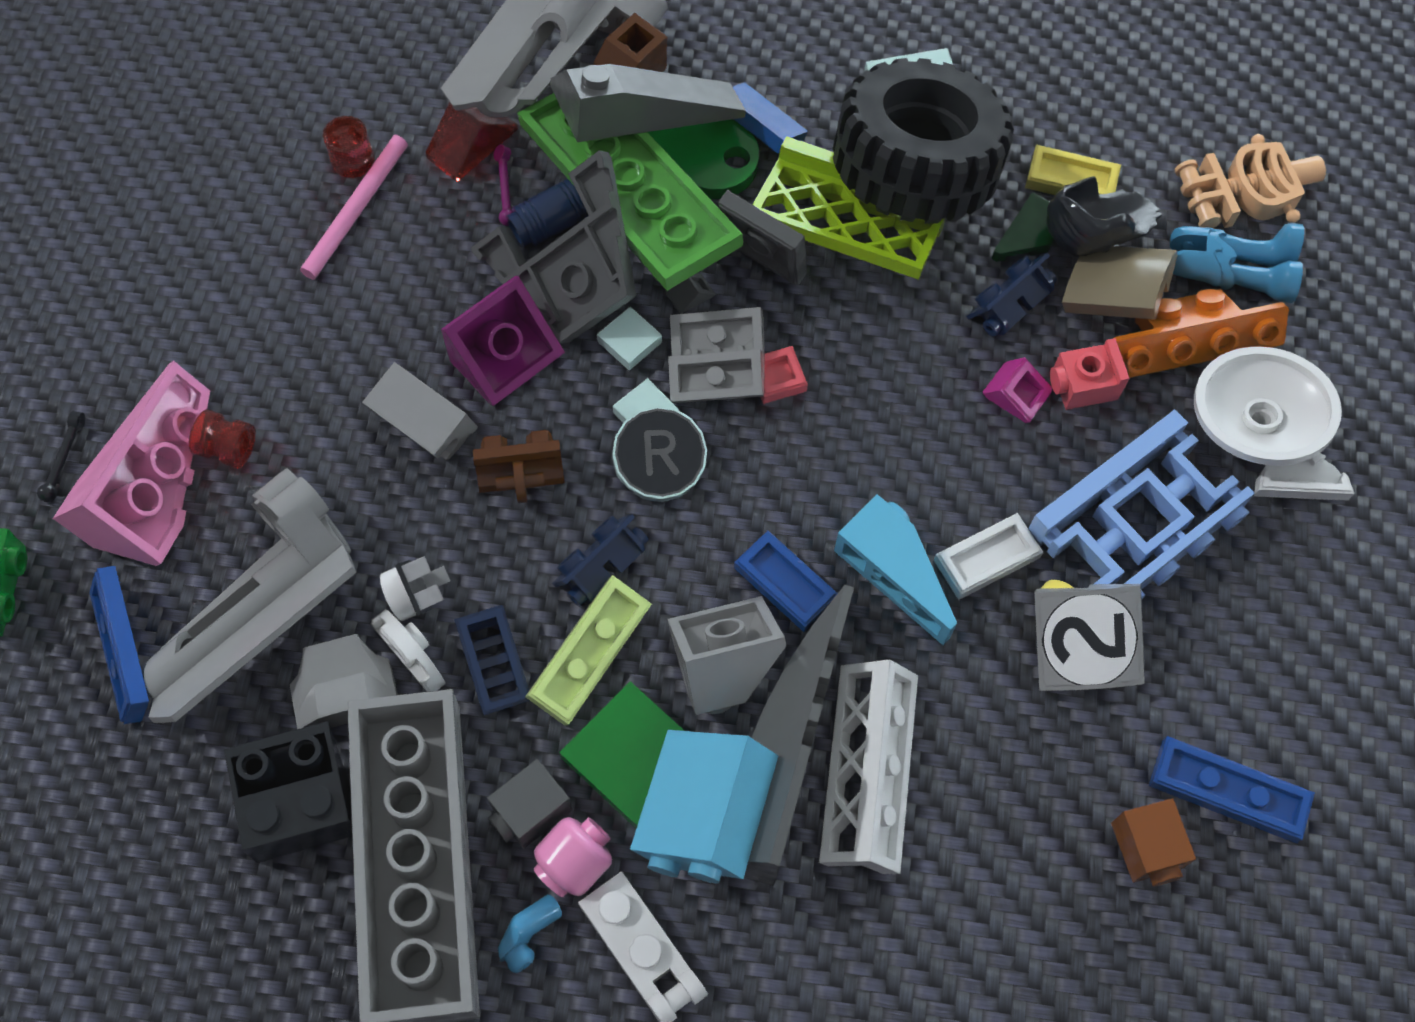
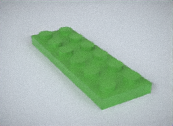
[517,93,744,291]

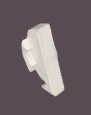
[1254,453,1354,501]
[371,609,446,692]

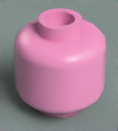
[533,817,612,898]

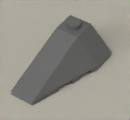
[550,64,746,142]

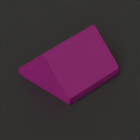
[441,276,565,406]

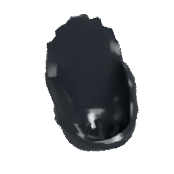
[1046,176,1162,256]

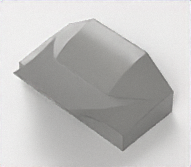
[290,634,398,729]

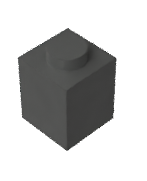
[487,759,572,849]

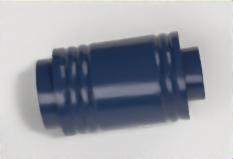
[506,179,588,248]

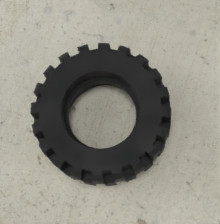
[832,58,1014,224]

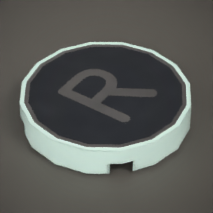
[612,406,707,502]

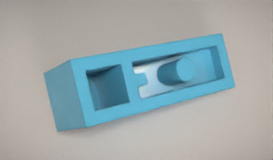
[834,494,957,645]

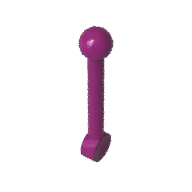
[493,144,512,226]

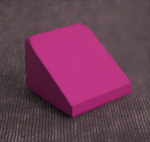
[982,357,1053,423]

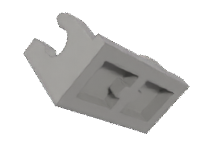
[362,362,478,461]

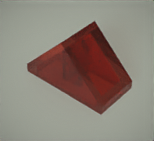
[425,102,518,182]

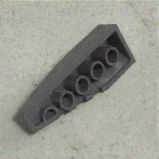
[744,585,854,886]

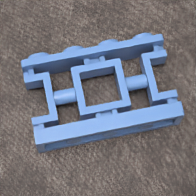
[1028,409,1255,599]

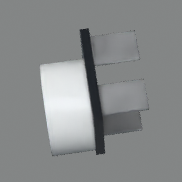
[380,556,450,621]

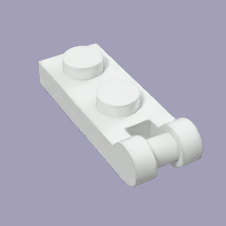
[578,871,708,1022]

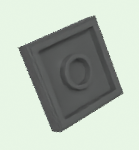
[718,190,807,285]

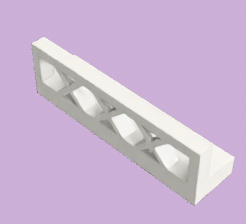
[819,659,918,874]

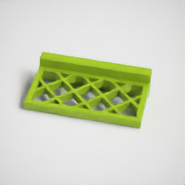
[752,136,946,280]

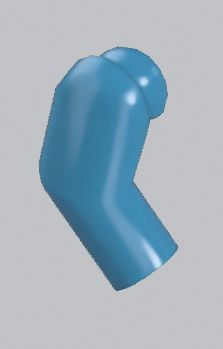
[498,894,562,973]

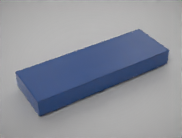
[89,566,149,725]
[1149,736,1315,843]

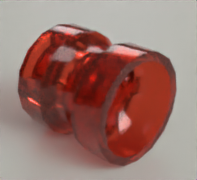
[322,116,374,178]
[189,409,256,469]

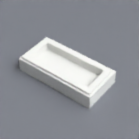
[934,513,1043,600]

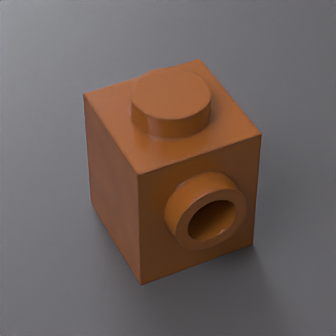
[1111,798,1196,887]

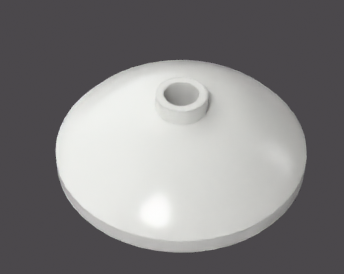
[1194,347,1342,466]

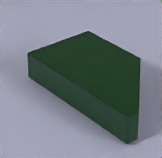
[991,192,1055,262]

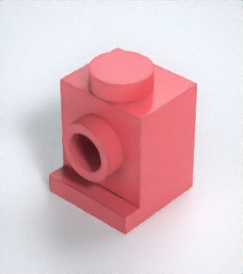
[1050,338,1130,410]

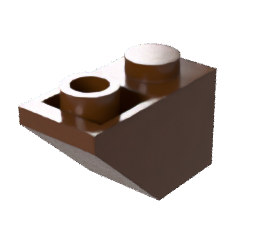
[592,13,667,72]

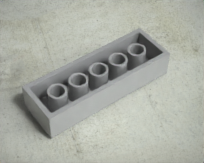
[347,689,480,1022]

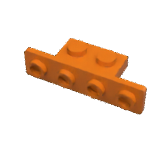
[1114,289,1289,378]

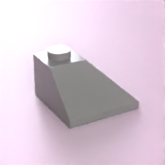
[668,596,786,715]

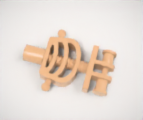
[1175,134,1326,228]

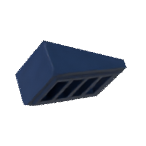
[454,605,530,716]

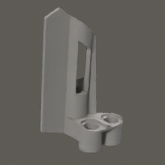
[441,0,668,118]
[144,468,356,723]

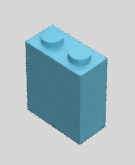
[630,730,779,884]

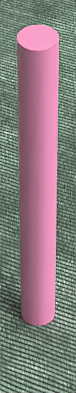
[300,135,408,280]

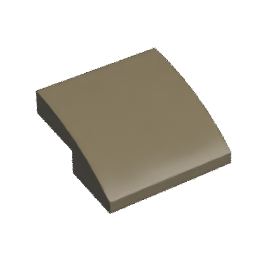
[1062,246,1178,320]

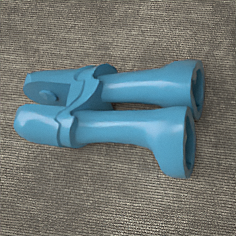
[1169,223,1304,304]

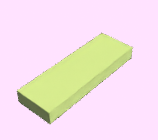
[525,575,652,726]

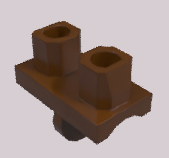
[473,430,565,503]

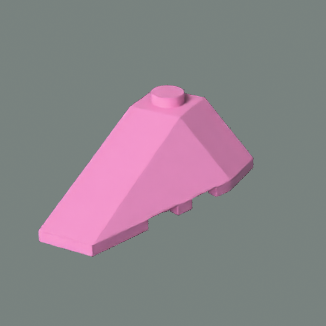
[53,361,210,566]

